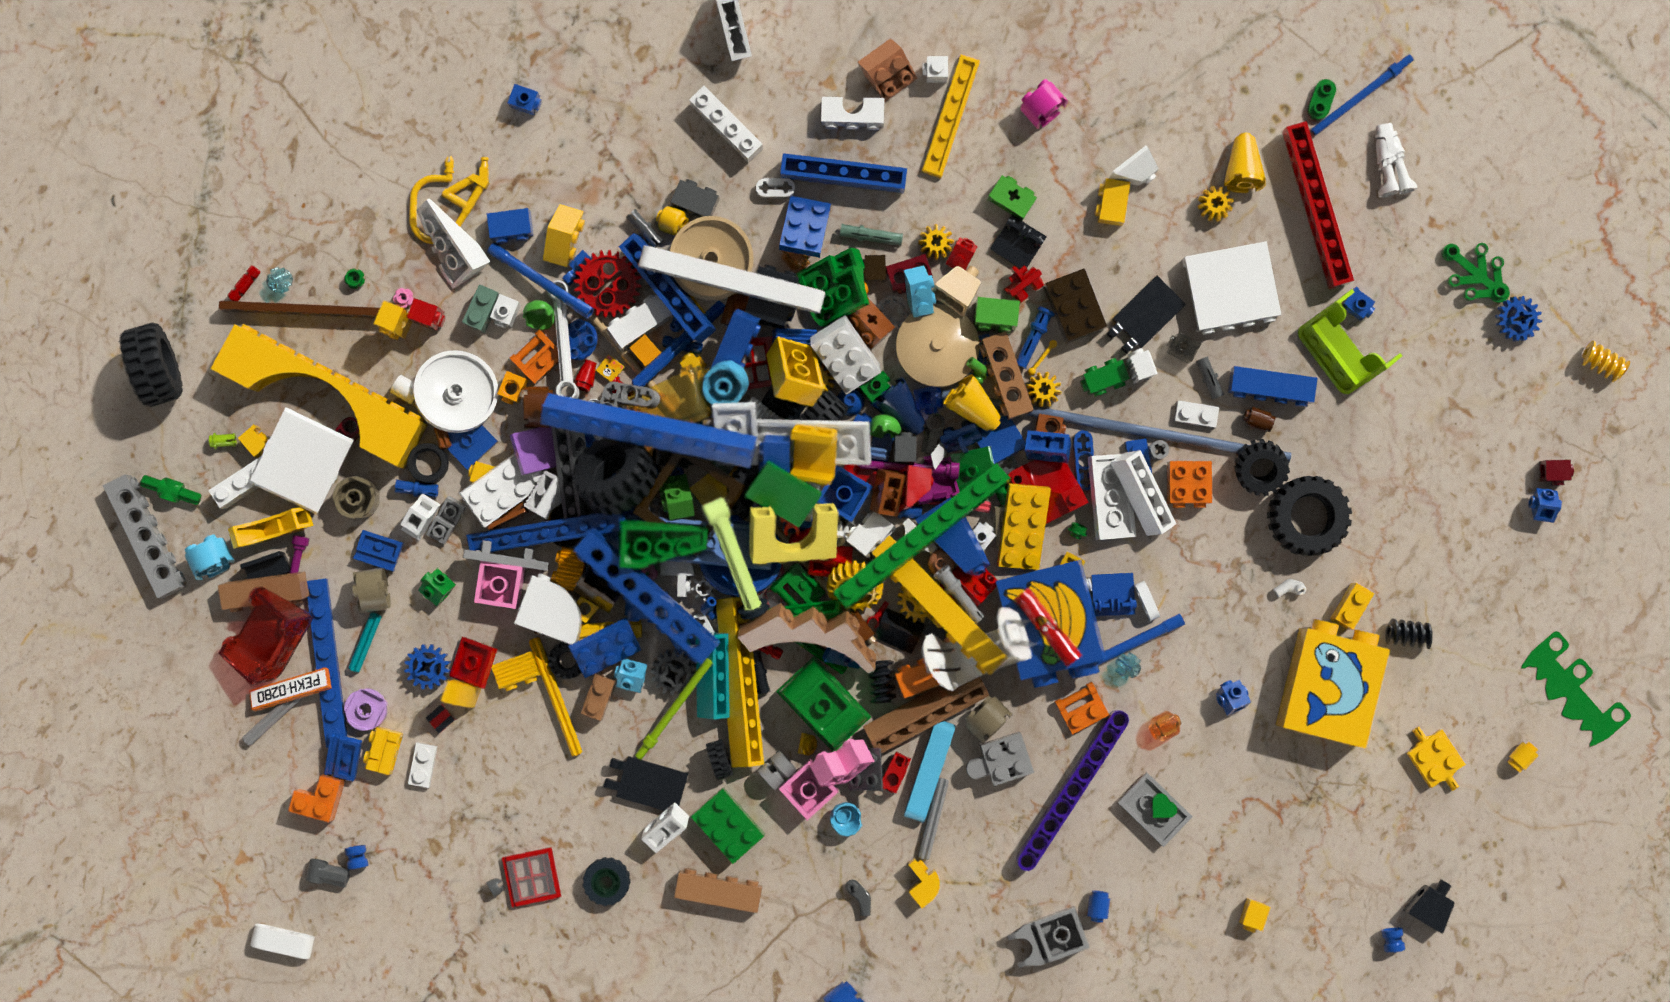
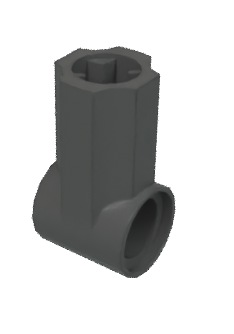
[305,858,351,888]

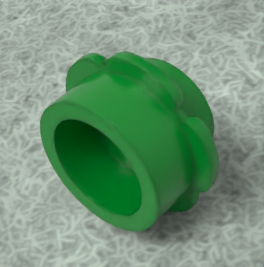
[344,268,365,289]
[1067,522,1088,539]

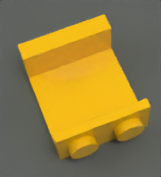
[790,424,838,486]

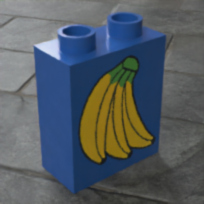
[996,560,1106,688]

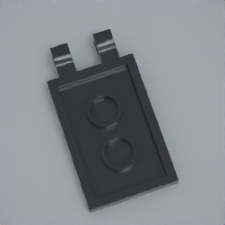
[1106,275,1186,354]
[603,756,689,811]

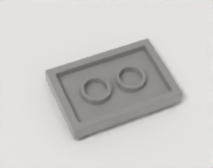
[1117,772,1193,847]

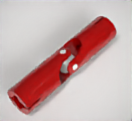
[1014,588,1082,667]

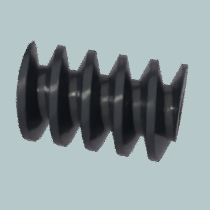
[1385,618,1433,649]
[868,660,896,704]

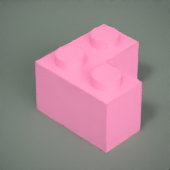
[810,739,874,787]

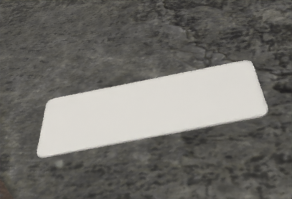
[931,441,947,469]

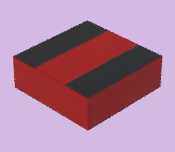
[425,704,456,733]

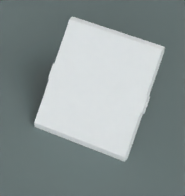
[249,408,353,514]

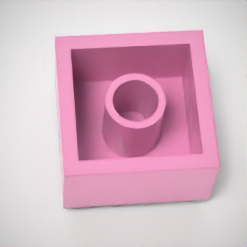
[474,561,526,609]
[779,758,839,820]

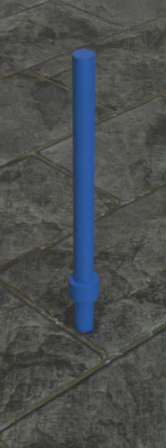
[1310,54,1414,136]

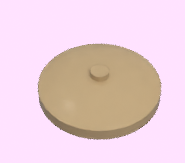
[670,216,753,300]
[896,304,979,388]

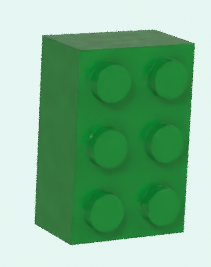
[691,787,765,864]

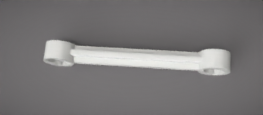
[547,280,579,399]

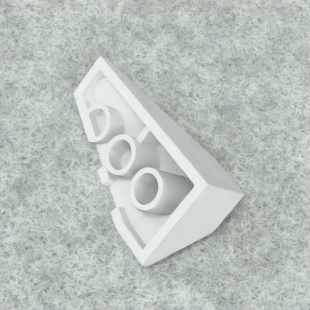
[417,199,490,289]

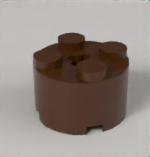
[523,386,553,429]

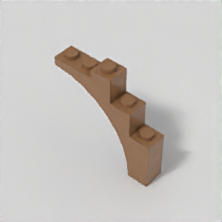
[738,603,877,673]

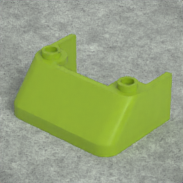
[1298,289,1402,394]

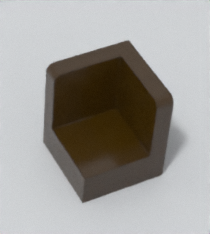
[864,255,886,282]

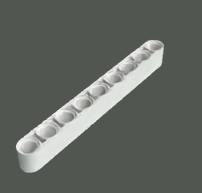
[638,246,825,313]

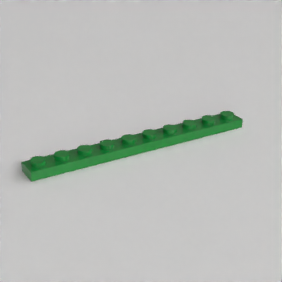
[833,463,1010,609]

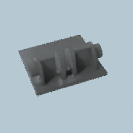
[848,748,883,791]

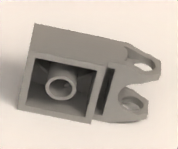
[1007,906,1089,968]

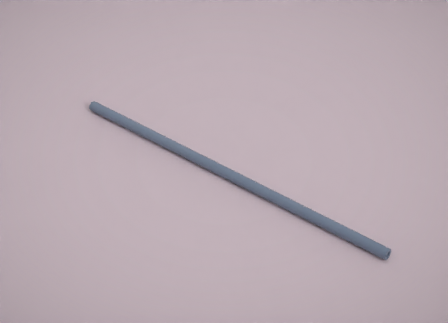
[941,389,1291,463]

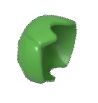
[523,300,555,330]
[869,414,901,438]

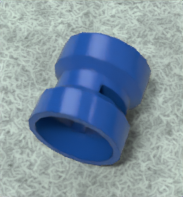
[344,845,369,870]
[1381,927,1406,952]

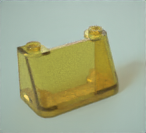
[628,364,713,423]

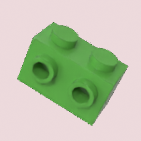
[659,474,695,520]

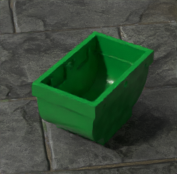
[776,656,872,752]

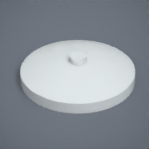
[413,351,498,433]

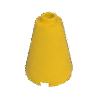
[1224,133,1266,193]
[943,374,1001,431]

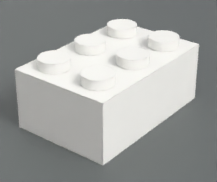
[810,315,881,395]

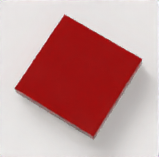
[449,637,498,689]

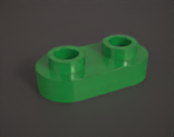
[1307,79,1336,120]

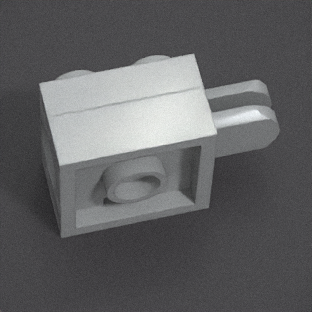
[966,731,1034,786]

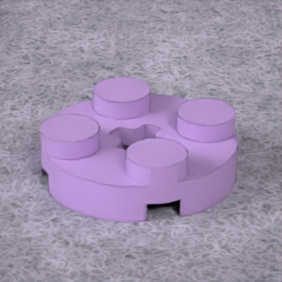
[344,688,388,731]

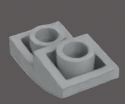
[426,496,467,545]

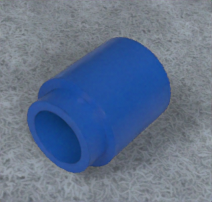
[1087,890,1110,922]

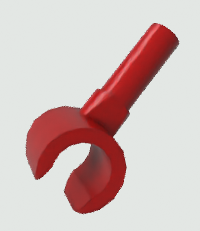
[867,601,889,628]

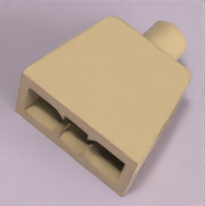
[932,266,981,317]

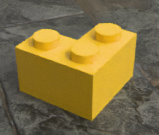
[543,204,585,267]

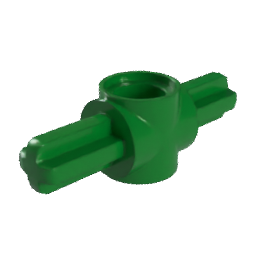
[140,475,202,505]

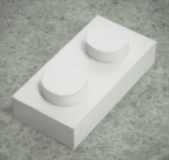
[1174,400,1219,428]
[408,742,438,788]

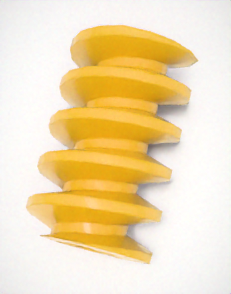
[1582,340,1631,383]

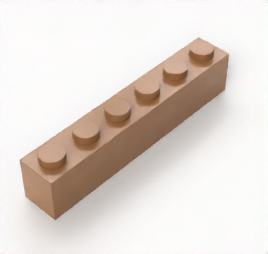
[863,677,990,754]

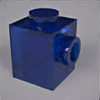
[913,386,944,415]

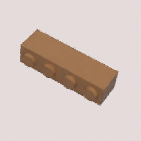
[218,571,309,612]
[674,868,763,913]

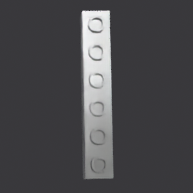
[103,474,186,598]

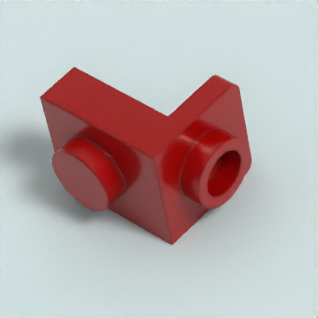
[946,237,978,271]

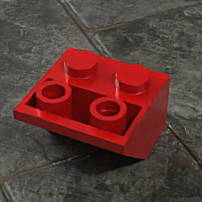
[939,565,998,608]

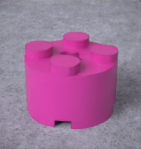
[1020,79,1068,129]

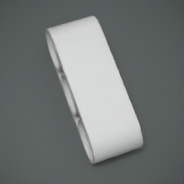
[250,924,315,959]

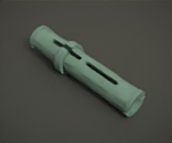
[840,223,903,247]

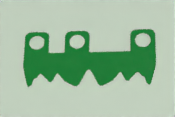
[1521,631,1631,747]

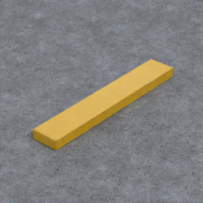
[922,54,980,178]

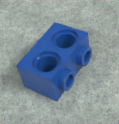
[1025,430,1071,463]

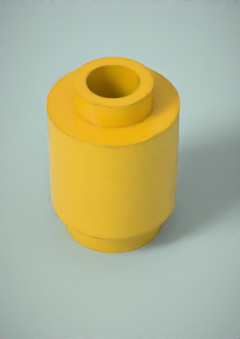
[1507,741,1539,773]

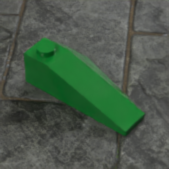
[618,520,708,568]

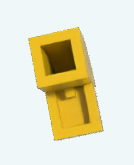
[908,857,940,909]

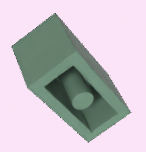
[462,284,499,333]

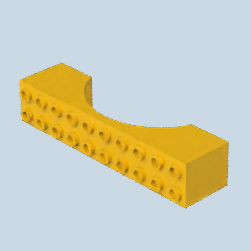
[210,324,428,469]

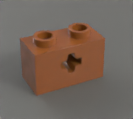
[846,298,895,349]
[870,468,906,517]

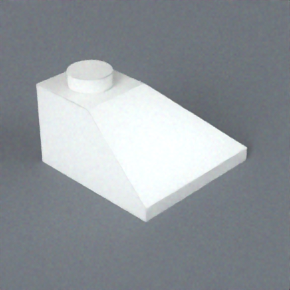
[1109,146,1158,186]

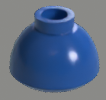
[837,388,865,416]

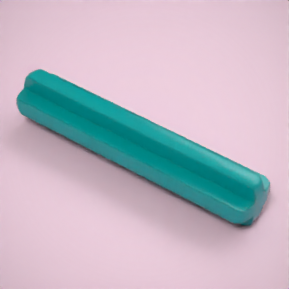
[348,612,382,672]

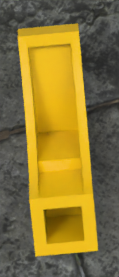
[228,507,314,549]

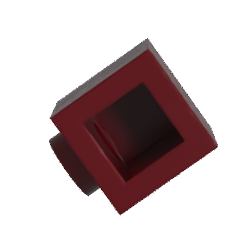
[1539,459,1574,486]

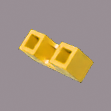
[374,301,412,341]

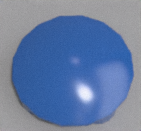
[568,319,598,361]

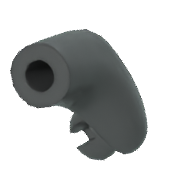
[845,880,871,916]

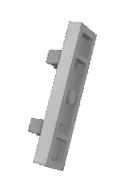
[462,540,549,571]

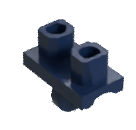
[940,420,983,454]

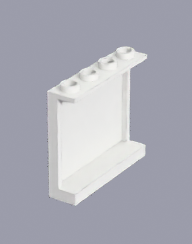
[1182,241,1281,335]

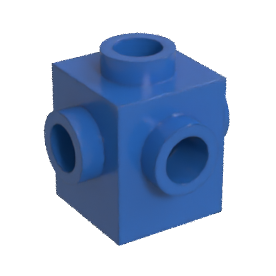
[1529,488,1562,523]
[1216,680,1251,716]

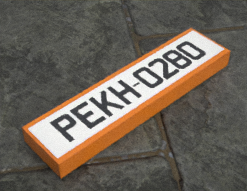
[249,667,332,712]

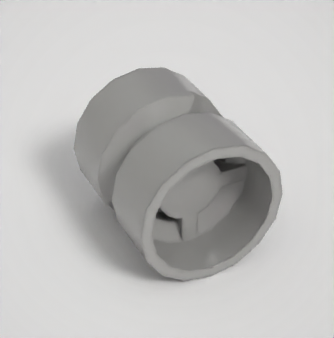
[757,750,797,790]

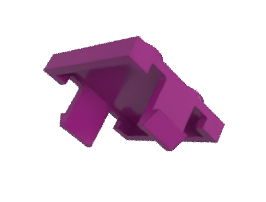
[916,456,959,505]

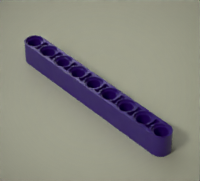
[1016,710,1129,871]

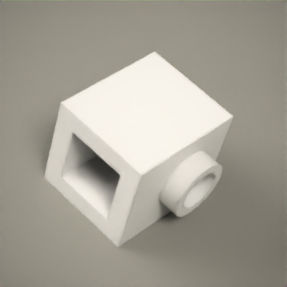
[922,56,948,83]
[490,294,521,328]
[973,522,996,551]

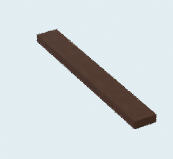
[219,301,380,318]

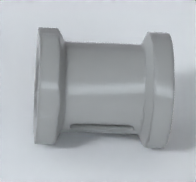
[1148,440,1169,460]

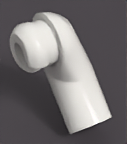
[1273,579,1306,598]

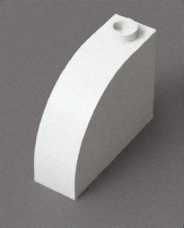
[715,0,752,61]
[515,573,582,644]

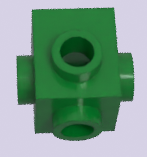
[418,568,456,607]

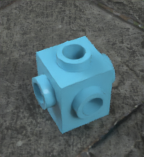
[614,659,648,693]

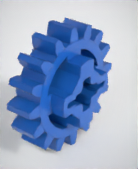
[1495,296,1542,341]
[404,644,451,689]

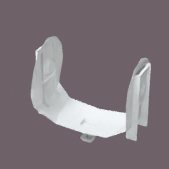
[921,608,1037,691]

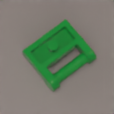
[769,562,825,606]

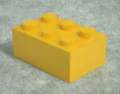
[766,336,824,407]

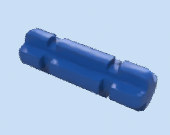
[662,335,703,354]

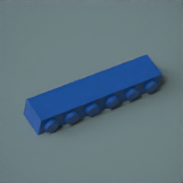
[780,153,907,193]
[618,233,716,343]
[689,309,761,425]

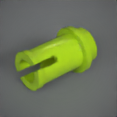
[209,433,237,449]

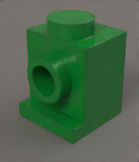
[858,371,890,402]

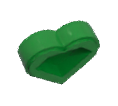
[1152,793,1177,818]

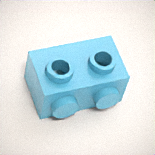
[904,266,936,318]

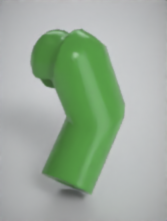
[966,357,987,385]

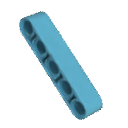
[904,721,956,823]

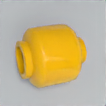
[656,206,689,236]

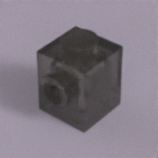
[1166,332,1201,364]

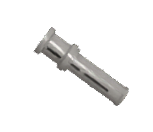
[933,565,984,623]

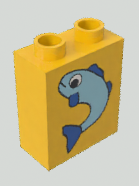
[1275,619,1390,749]

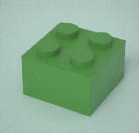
[973,297,1020,334]

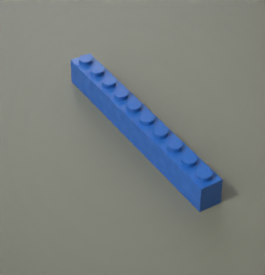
[541,393,757,468]

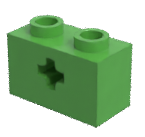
[987,175,1037,221]

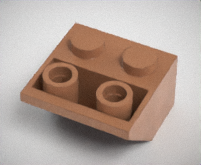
[857,38,918,102]

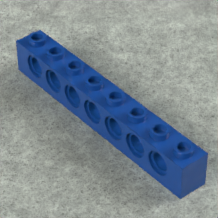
[574,528,720,664]

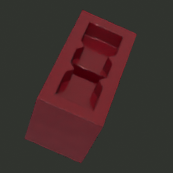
[886,254,933,294]

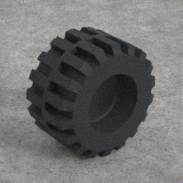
[797,390,848,421]
[1234,439,1290,496]

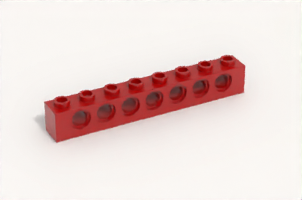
[1282,121,1354,290]

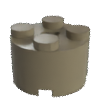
[333,476,380,519]
[352,568,391,614]
[965,696,1013,744]

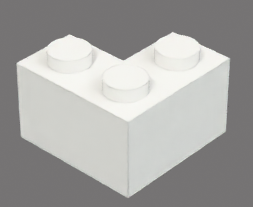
[846,512,896,561]

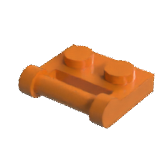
[510,329,559,385]
[1054,682,1109,735]

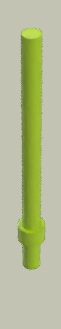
[635,658,713,760]

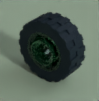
[583,857,631,906]

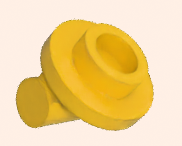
[797,733,817,756]

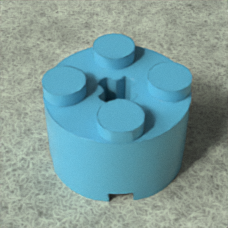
[702,360,749,405]
[184,535,235,580]

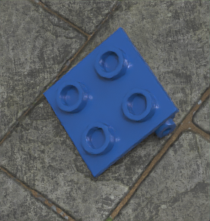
[1091,573,1137,616]

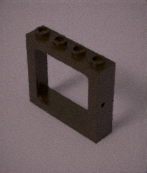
[633,452,746,556]

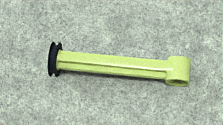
[702,497,770,619]

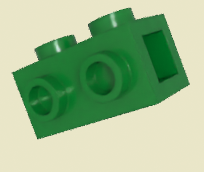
[1080,358,1130,397]

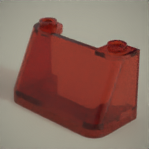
[218,587,313,686]

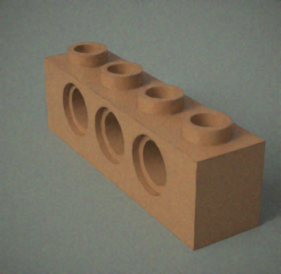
[979,331,1034,421]

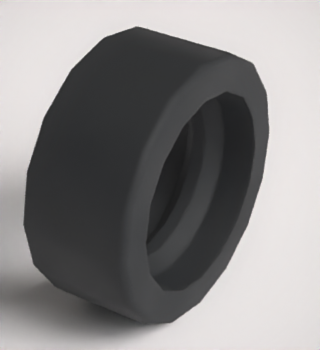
[407,443,449,483]

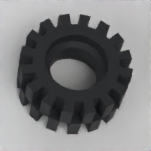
[548,642,582,679]
[706,739,733,780]

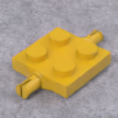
[1406,726,1466,791]

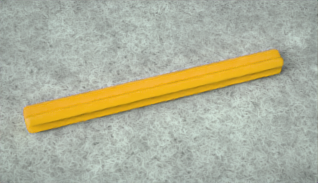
[529,637,582,756]

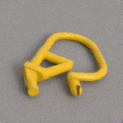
[409,156,490,244]

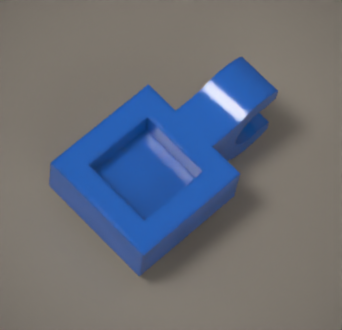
[562,250,592,286]

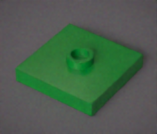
[950,446,994,492]

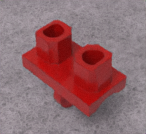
[1004,266,1044,303]

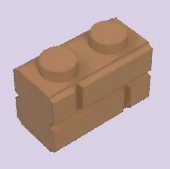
[581,673,617,721]

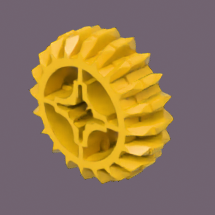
[827,560,884,612]

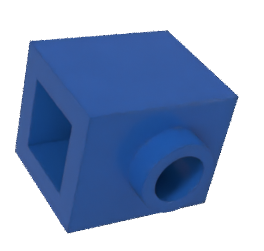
[508,83,542,116]

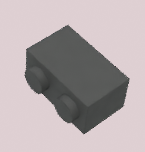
[671,179,719,218]
[894,432,917,464]

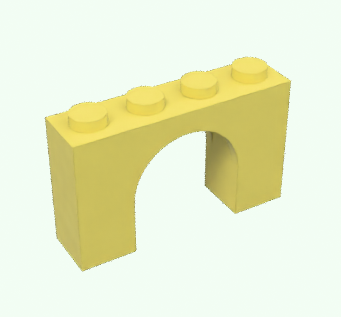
[749,503,838,565]

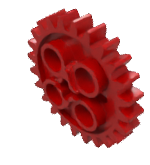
[573,250,641,318]

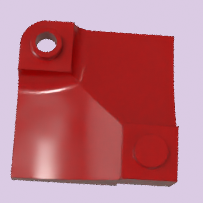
[1007,460,1089,524]

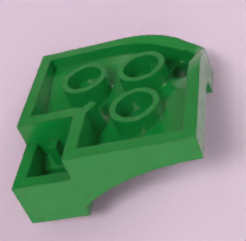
[797,247,869,327]

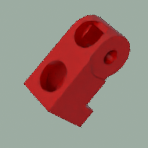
[843,464,877,491]
[882,751,911,794]

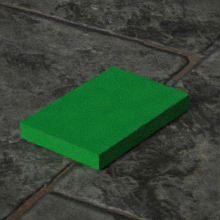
[745,461,822,527]

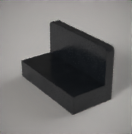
[240,551,290,579]
[874,608,925,654]

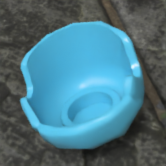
[830,802,862,837]

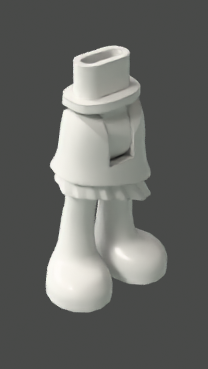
[1375,123,1418,198]

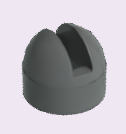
[486,878,504,897]

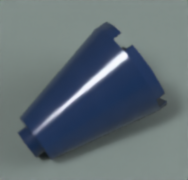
[870,377,926,436]

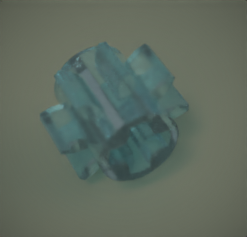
[266,267,293,294]
[1115,652,1141,680]

